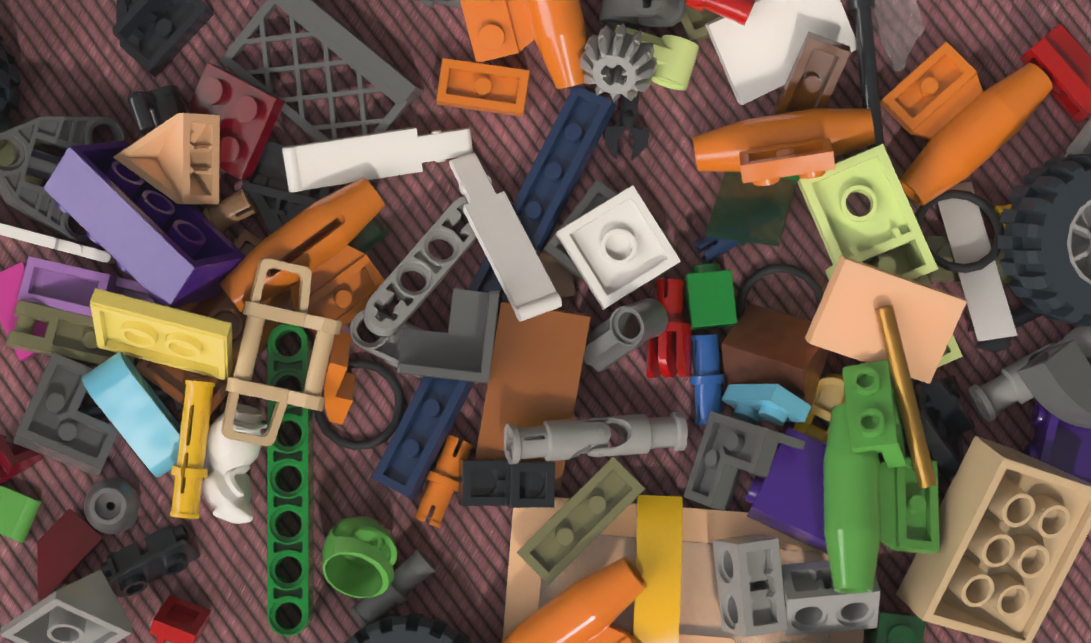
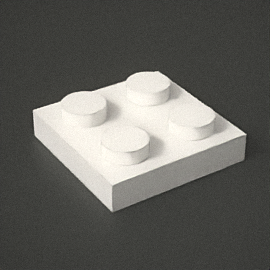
[556,185,681,310]

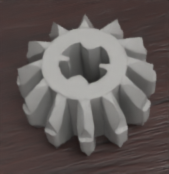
[580,23,657,103]

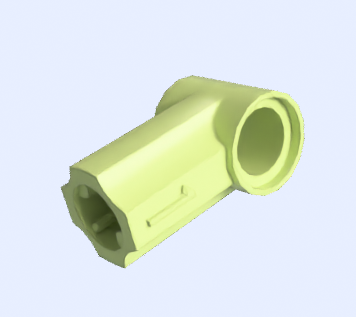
[614,25,699,91]

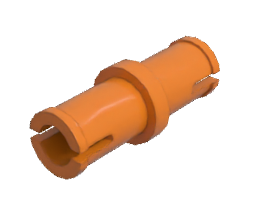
[413,435,474,529]

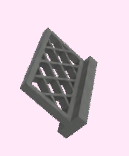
[220,0,424,142]

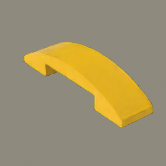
[631,495,683,643]

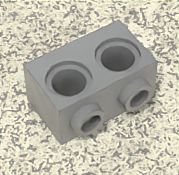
[713,534,788,637]
[781,561,880,636]

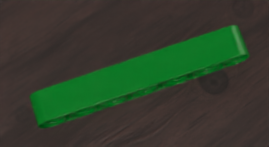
[267,323,314,637]

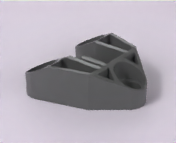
[0,116,125,242]

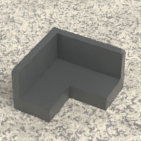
[397,288,499,384]
[13,352,119,477]
[683,411,806,511]

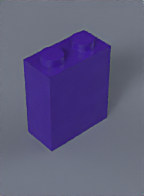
[745,427,828,554]

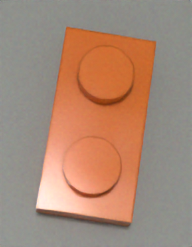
[436,58,530,117]

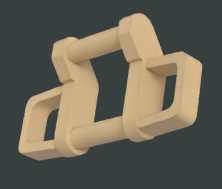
[221,258,342,446]

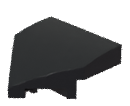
[113,0,214,78]
[241,141,332,233]
[913,375,976,478]

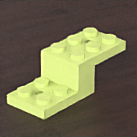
[797,144,963,367]

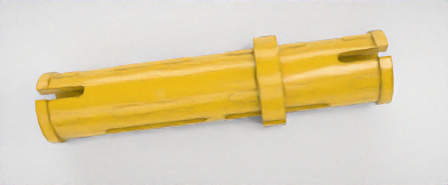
[169,380,215,519]

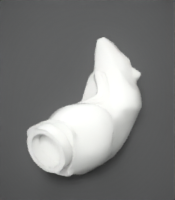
[202,403,267,524]

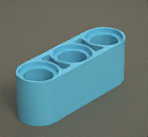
[81,351,181,478]

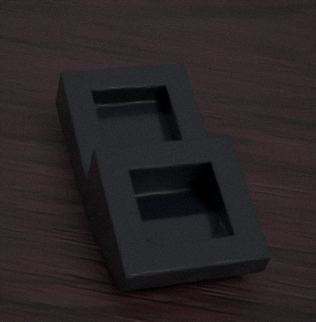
[458,459,555,508]

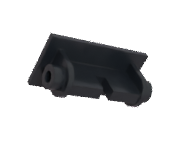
[101,523,201,598]

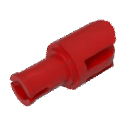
[646,279,692,378]

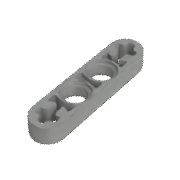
[363,196,477,336]

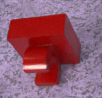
[150,595,211,643]

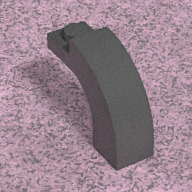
[1017,340,1091,429]

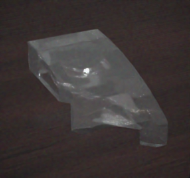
[871,0,925,72]

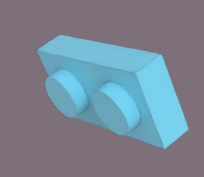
[721,384,812,426]

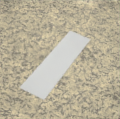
[938,182,1017,341]

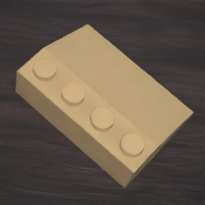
[896,436,1091,643]

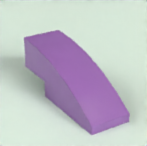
[17,256,159,317]

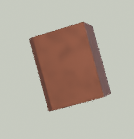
[722,304,829,415]

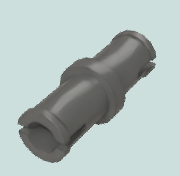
[350,548,436,627]

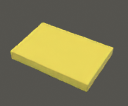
[90,288,233,380]

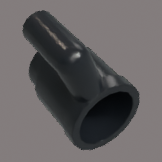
[127,85,186,133]

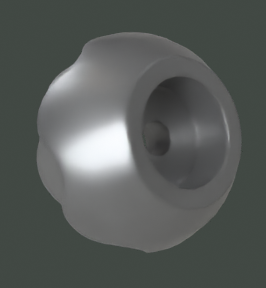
[84,478,141,534]

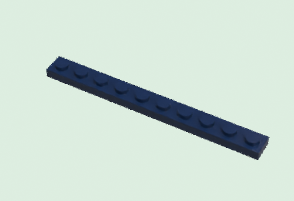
[372,85,616,500]

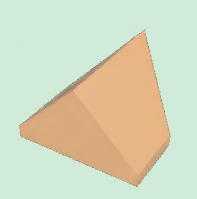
[113,113,220,205]

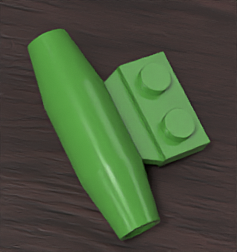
[823,404,940,594]

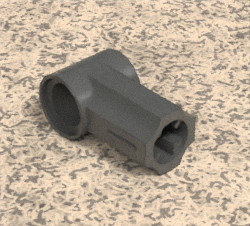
[583,298,668,372]

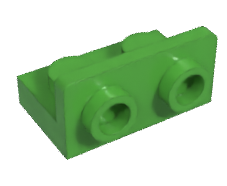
[843,360,907,469]

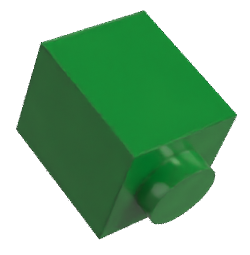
[684,264,737,331]

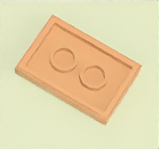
[805,255,967,384]

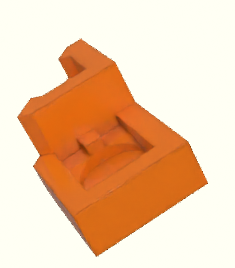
[324,332,356,425]

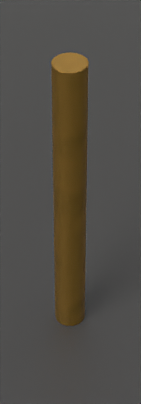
[875,305,937,488]

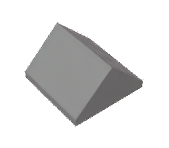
[0,570,132,643]

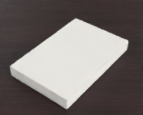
[705,0,857,105]

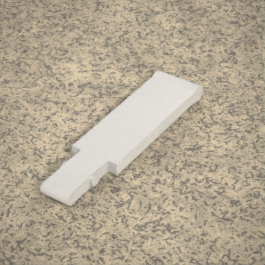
[282,127,473,192]
[449,153,562,322]
[0,223,117,264]

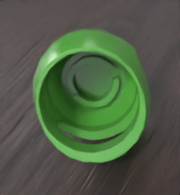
[322,516,397,598]

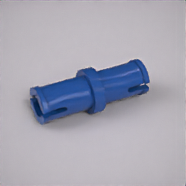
[690,334,725,425]

